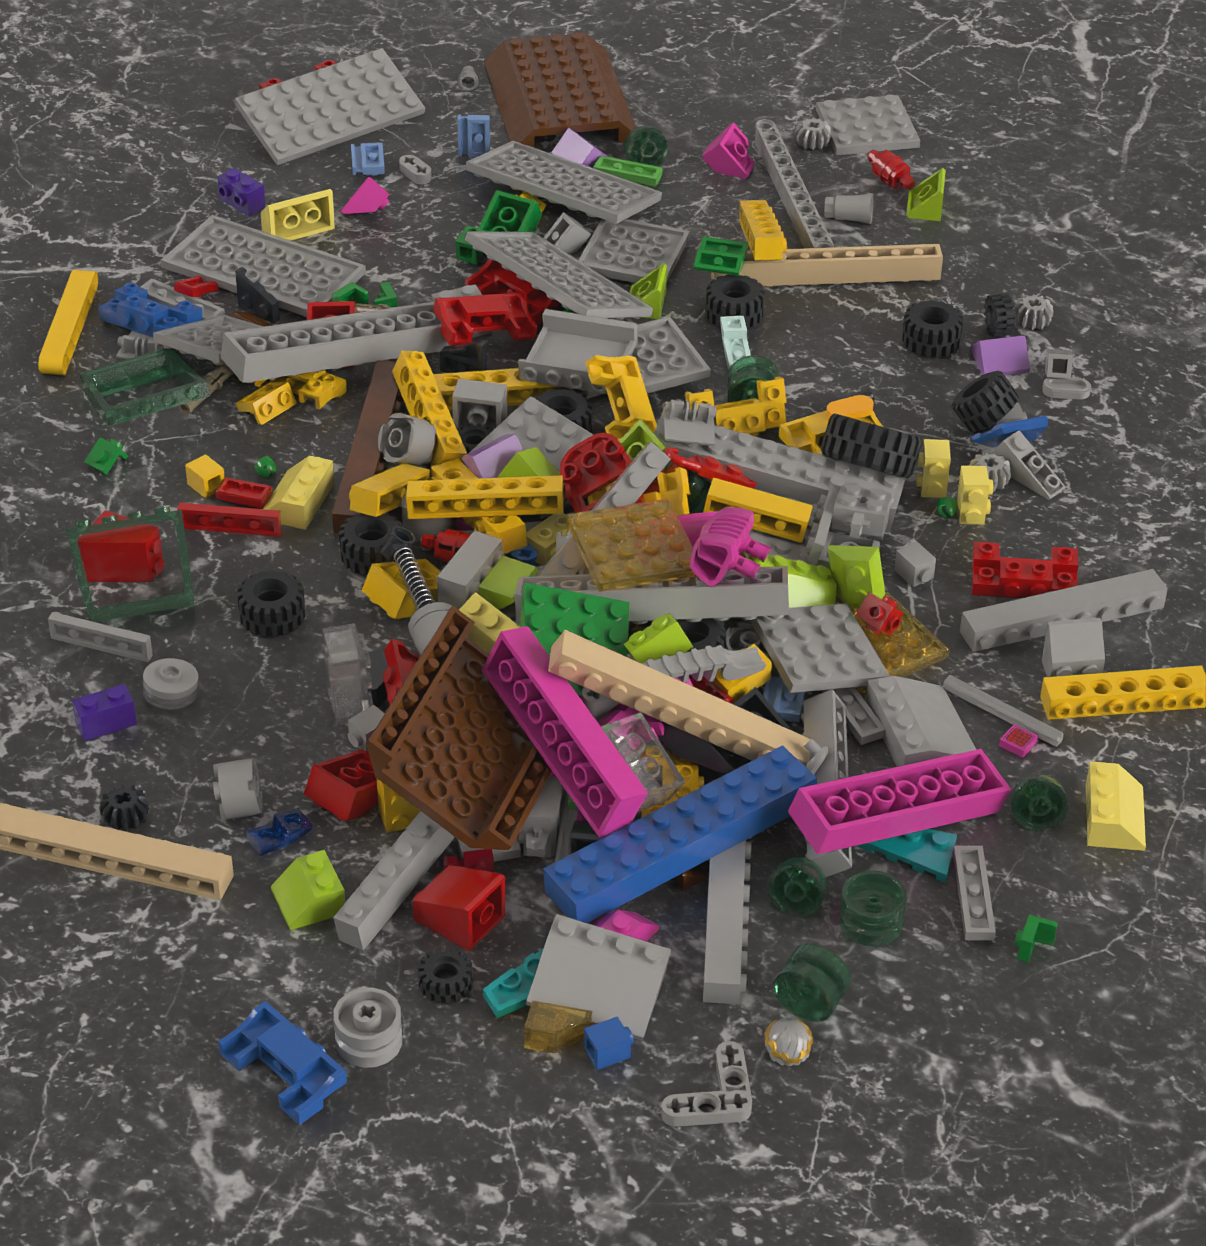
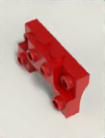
[465,259,562,326]
[433,293,538,345]
[972,542,1079,599]
[383,639,420,704]

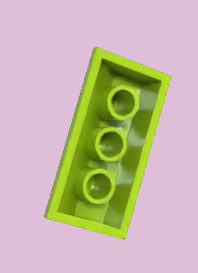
[739,552,837,608]

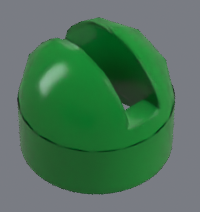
[254,456,277,478]
[937,497,958,519]

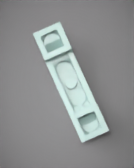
[720,315,758,381]

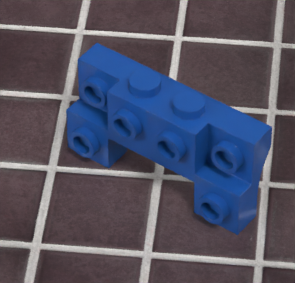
[99,283,202,337]
[218,1001,347,1125]

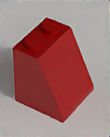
[77,510,164,582]
[412,865,506,952]

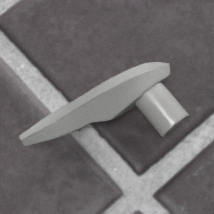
[804,739,828,775]

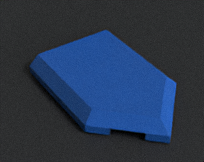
[971,416,1048,448]

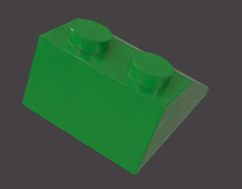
[478,190,542,232]

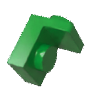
[374,282,398,307]

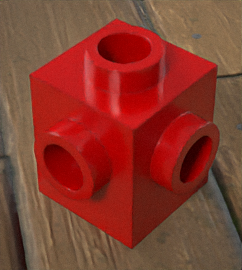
[855,592,904,635]

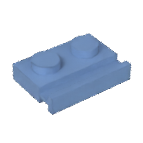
[457,115,490,157]
[351,143,385,176]
[763,673,805,723]

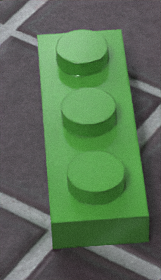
[593,155,663,186]

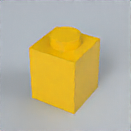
[185,454,225,498]

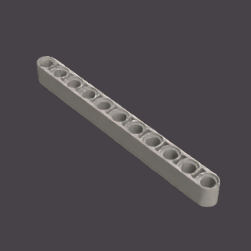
[755,119,834,249]

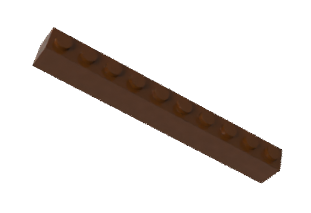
[332,360,404,534]

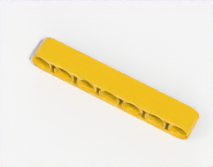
[38,270,98,375]

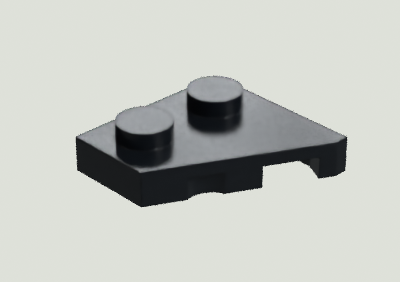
[235,267,280,324]
[440,341,487,373]

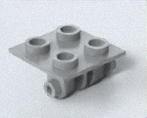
[116,331,171,365]
[663,400,716,446]

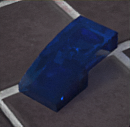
[246,808,313,856]

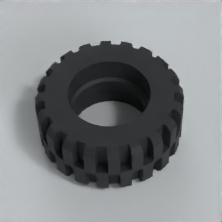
[821,413,922,479]

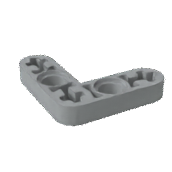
[661,1041,752,1127]

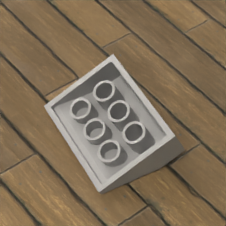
[866,676,976,767]
[526,914,671,1041]

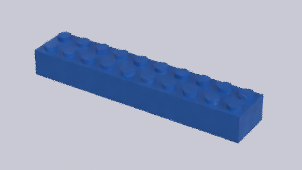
[543,745,817,923]

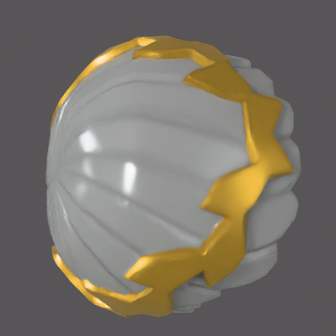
[764,1018,813,1066]

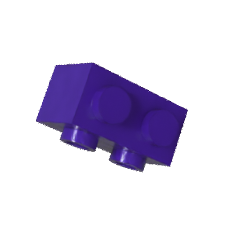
[217,168,266,216]
[72,684,137,741]

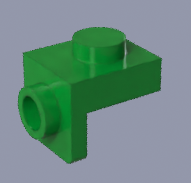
[332,282,369,304]
[84,437,128,475]
[1014,915,1058,963]

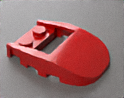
[560,433,646,521]

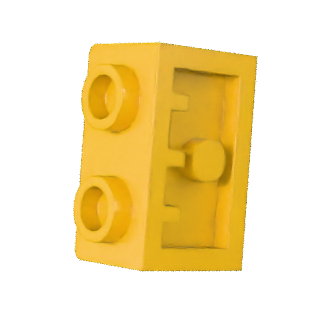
[236,381,296,425]

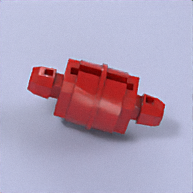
[867,150,915,190]
[421,529,471,563]

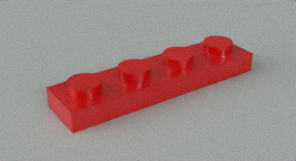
[177,503,282,537]

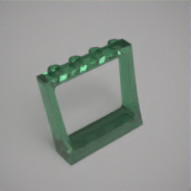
[79,348,210,426]
[65,506,196,622]

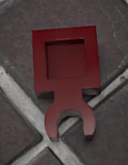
[443,849,494,872]

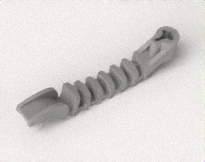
[581,645,766,720]

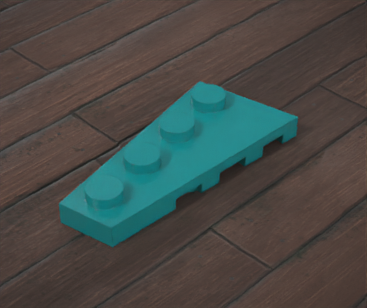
[856,829,957,883]
[483,948,544,1018]

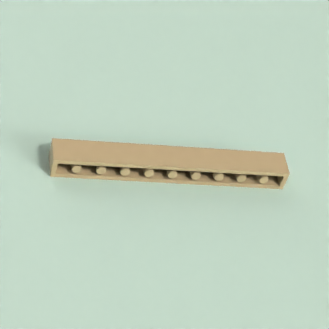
[711,244,943,287]
[548,630,810,767]
[0,803,234,901]

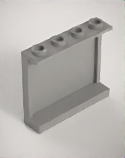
[518,309,638,394]

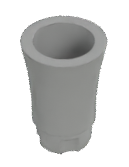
[824,193,873,224]

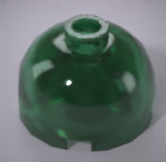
[624,126,668,166]
[1011,773,1069,832]
[767,857,828,917]

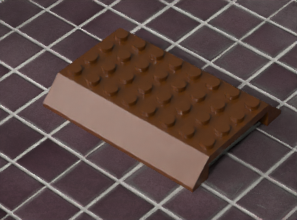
[484,32,640,148]
[366,606,552,850]

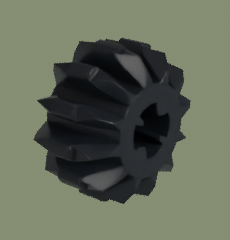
[99,784,149,832]

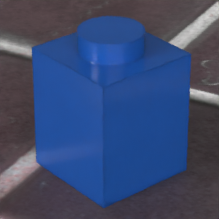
[584,1016,634,1070]

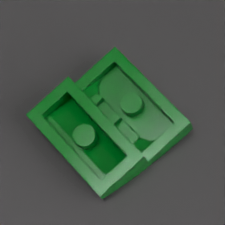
[693,236,748,276]

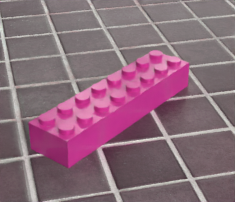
[482,626,648,838]
[788,749,1012,855]

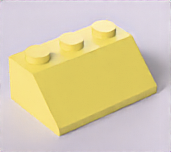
[261,189,335,241]
[263,456,334,530]
[459,592,520,654]
[1086,761,1146,851]

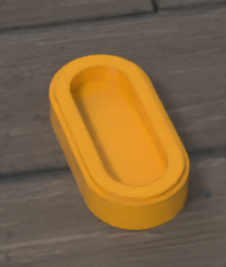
[826,395,874,419]

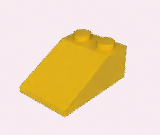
[361,559,441,619]

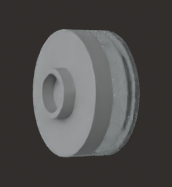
[143,658,198,709]

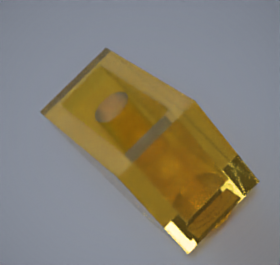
[524,1001,592,1053]

